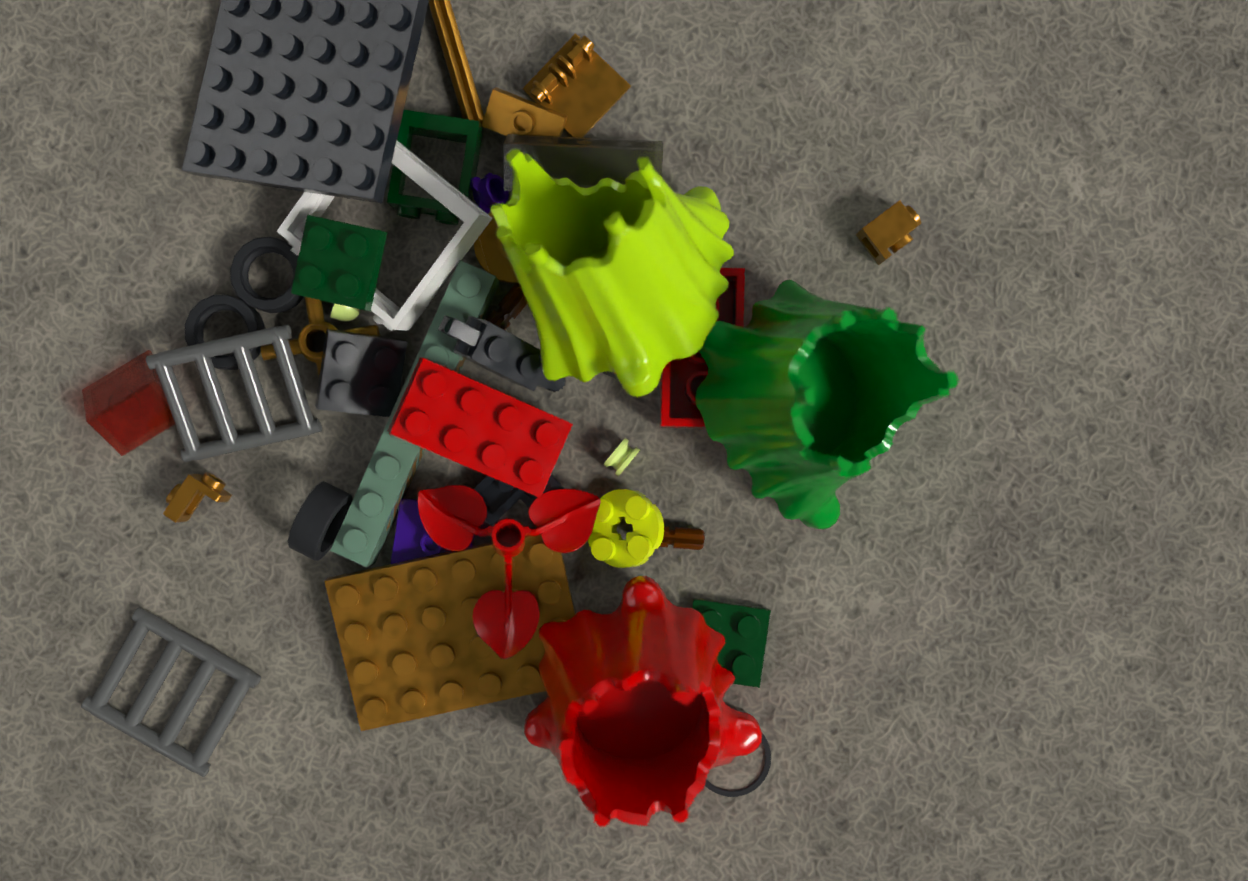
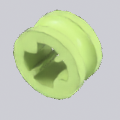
[604,438,640,477]

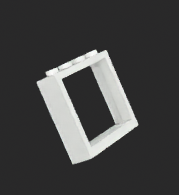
[277,141,492,332]

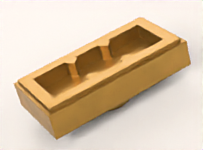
[482,87,568,155]

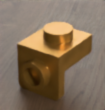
[163,472,232,523]

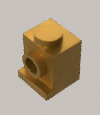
[856,200,921,265]

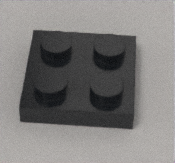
[315,329,407,417]

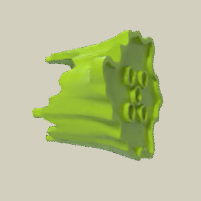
[491,149,734,397]

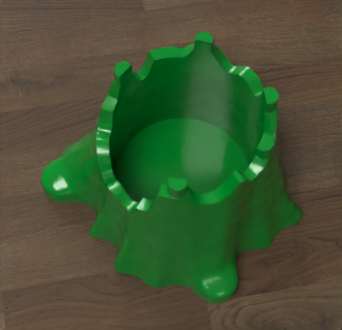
[695,280,958,530]

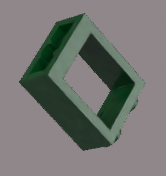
[387,109,483,225]

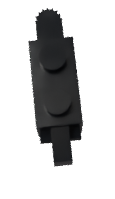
[438,315,566,392]

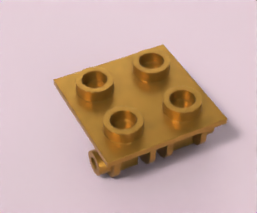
[522,33,631,142]

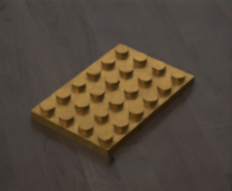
[324,534,575,731]

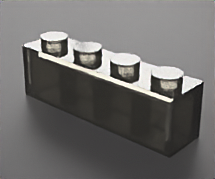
[504,134,663,191]

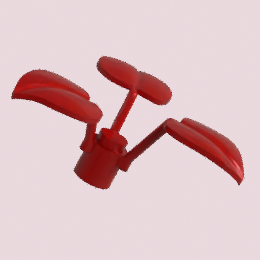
[418,485,601,659]

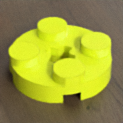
[588,489,664,568]

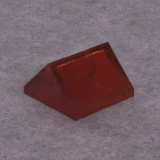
[82,350,176,456]

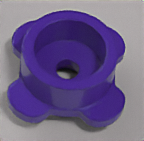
[470,173,509,214]

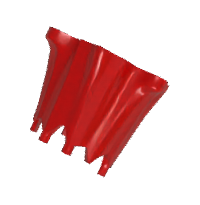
[524,576,762,827]

